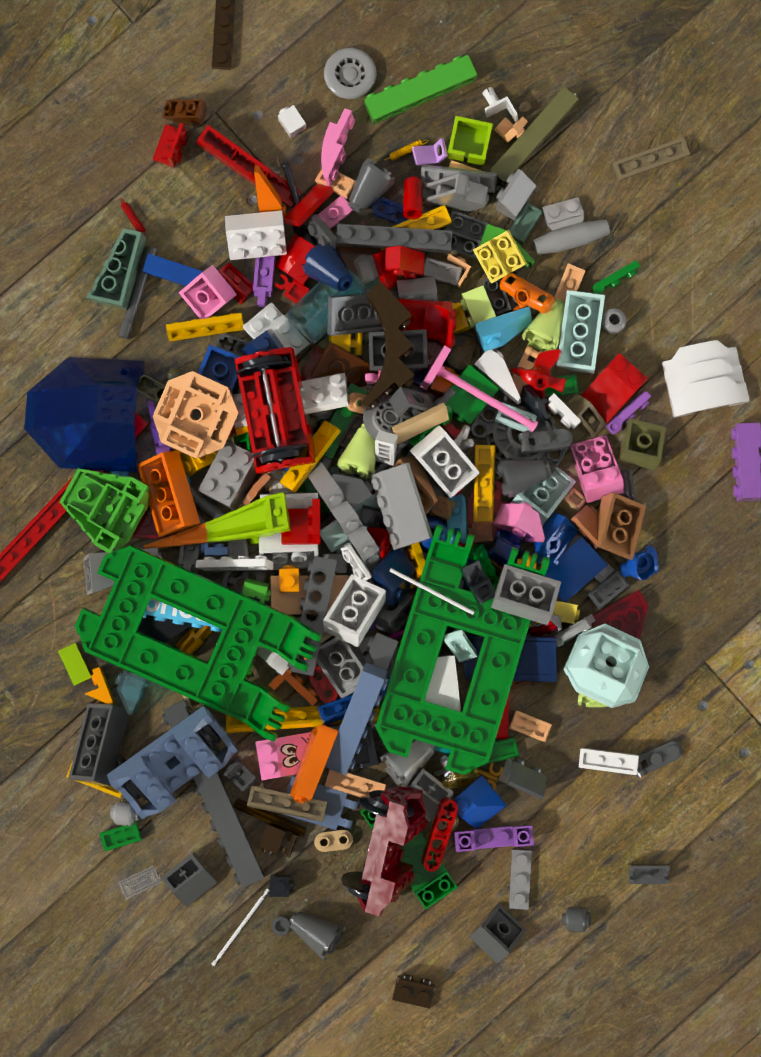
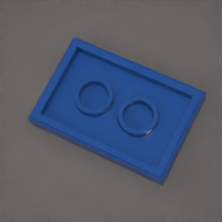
[545,536,608,602]

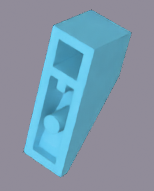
[475,306,532,351]

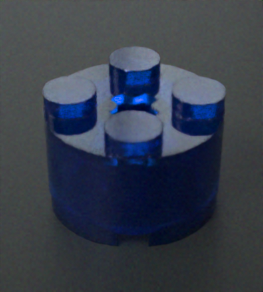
[488,529,526,567]

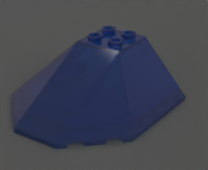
[24,357,145,472]

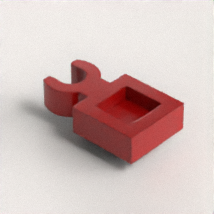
[274,274,310,306]

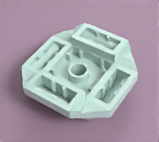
[563,624,649,708]

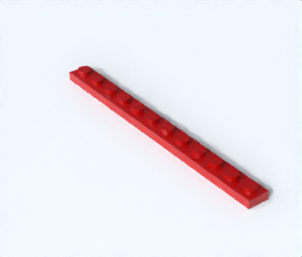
[0,411,149,583]

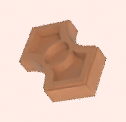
[242,473,273,505]

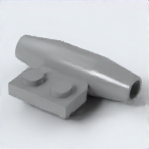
[533,197,610,255]

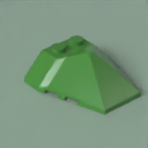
[60,468,150,553]

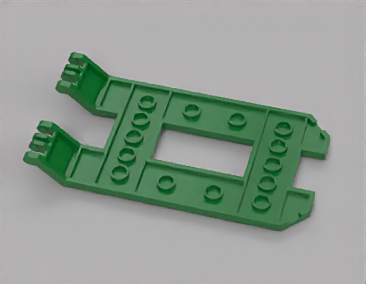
[375,524,550,775]
[75,545,322,742]

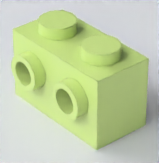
[459,286,496,332]

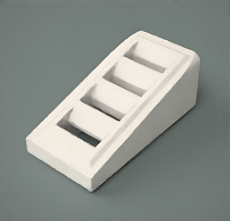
[375,430,398,466]

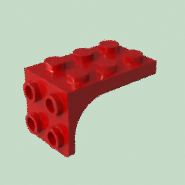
[397,299,457,353]

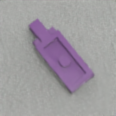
[253,256,276,307]
[605,391,651,435]

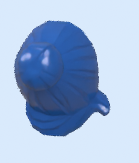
[620,545,659,580]

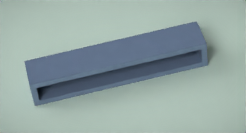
[325,662,389,775]

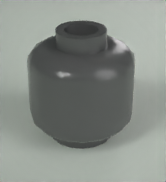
[562,906,591,932]

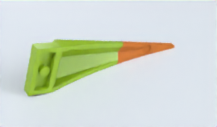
[143,492,291,549]

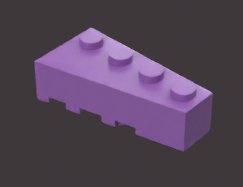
[731,423,761,501]

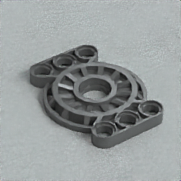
[470,391,573,479]

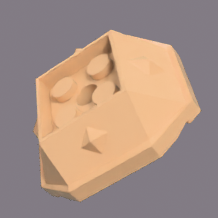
[153,371,240,458]

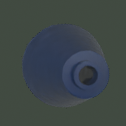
[303,244,353,291]

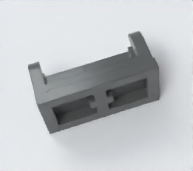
[628,864,670,884]

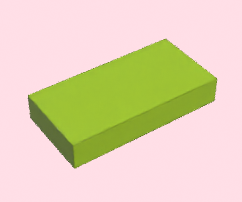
[58,643,91,686]

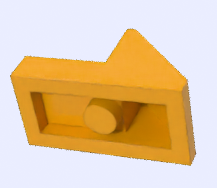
[85,667,115,705]

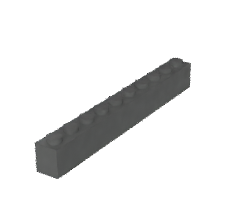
[162,700,265,888]

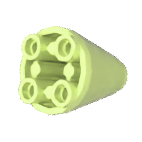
[337,424,376,481]

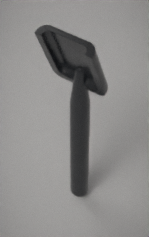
[282,162,319,246]

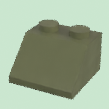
[618,418,666,470]

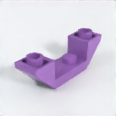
[454,825,534,852]

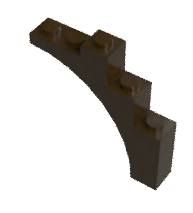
[360,281,414,411]

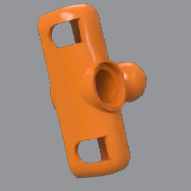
[500,273,555,314]

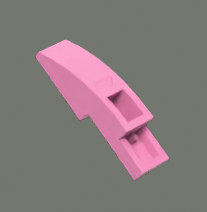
[321,108,355,186]

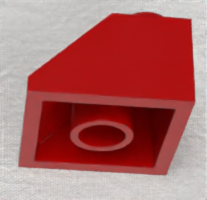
[275,234,315,287]

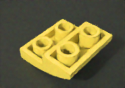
[473,230,527,283]

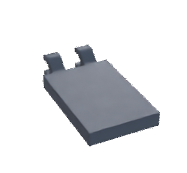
[284,776,359,830]

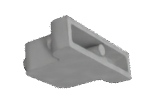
[422,174,489,212]

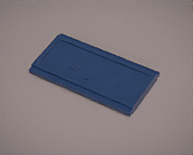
[464,635,557,682]

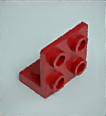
[153,122,189,168]
[281,499,320,545]

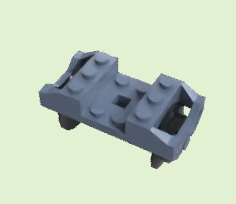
[107,705,238,819]

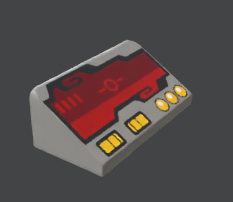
[527,615,562,636]

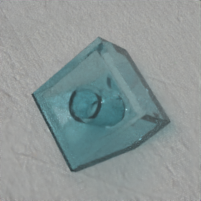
[115,670,149,715]

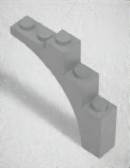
[308,462,384,577]

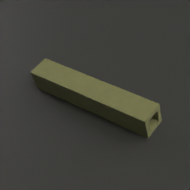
[490,87,579,187]

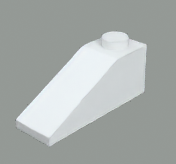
[474,349,521,405]

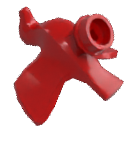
[510,349,566,409]

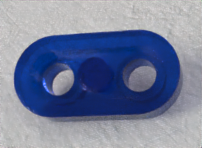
[372,197,408,225]

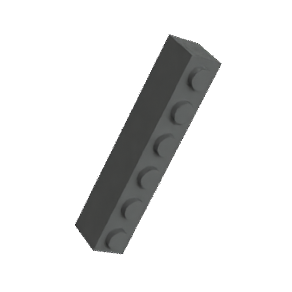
[336,224,453,253]

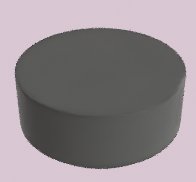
[272,915,291,936]

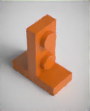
[269,667,319,706]

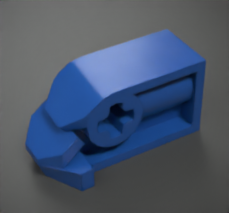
[534,512,579,567]

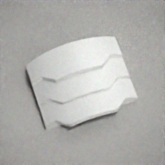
[662,340,750,418]

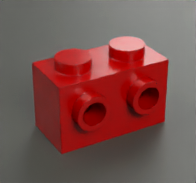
[385,246,425,279]

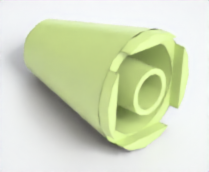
[522,299,565,352]

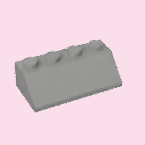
[370,462,433,550]

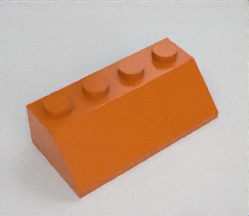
[137,451,201,537]

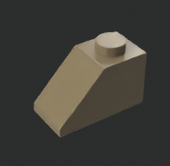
[566,393,606,438]

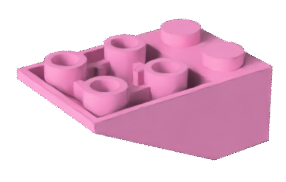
[570,435,624,503]

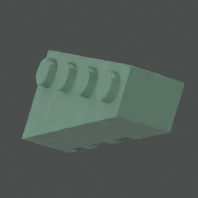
[86,228,147,310]

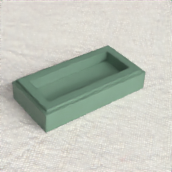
[509,202,543,244]

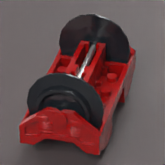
[235,347,316,474]

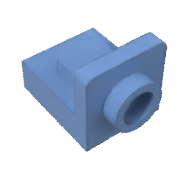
[201,543,229,557]

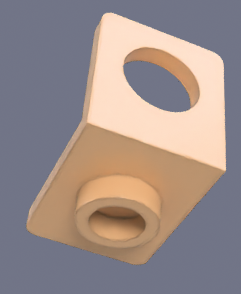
[447,254,471,288]

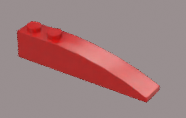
[195,125,301,208]

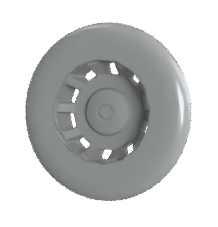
[324,48,377,99]
[363,395,408,443]

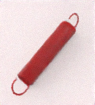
[120,198,147,238]

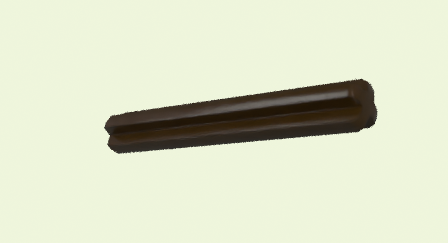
[234,799,307,837]

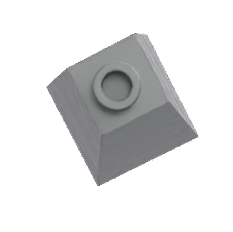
[83,548,162,595]

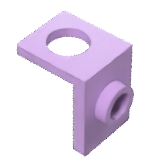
[412,138,448,166]

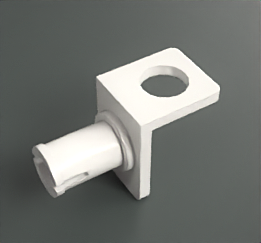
[482,87,518,122]

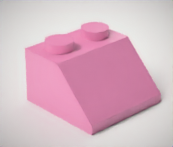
[179,265,237,319]
[493,502,545,542]

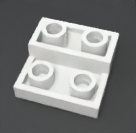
[340,542,372,580]

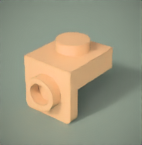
[495,116,528,143]

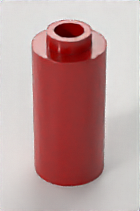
[403,176,423,220]

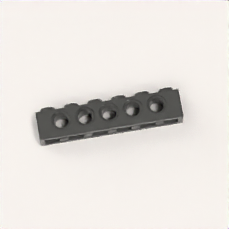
[287,556,337,676]

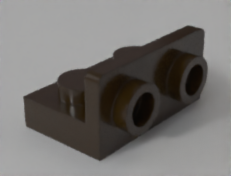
[392,974,436,1009]

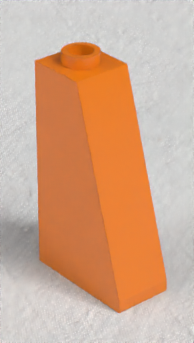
[289,724,338,803]

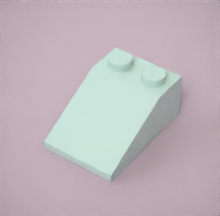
[512,467,576,525]

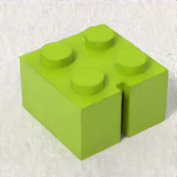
[447,116,493,166]

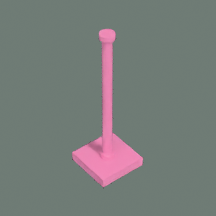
[420,346,538,432]

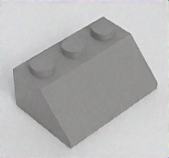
[491,564,561,625]

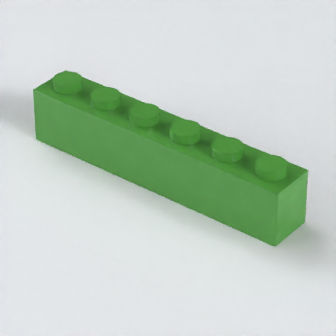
[364,55,477,125]

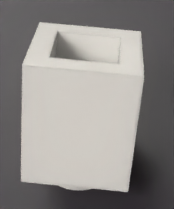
[278,105,307,139]

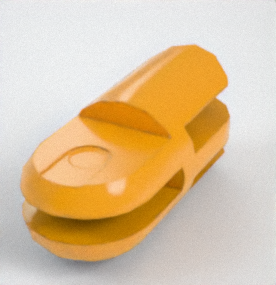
[175,626,212,655]

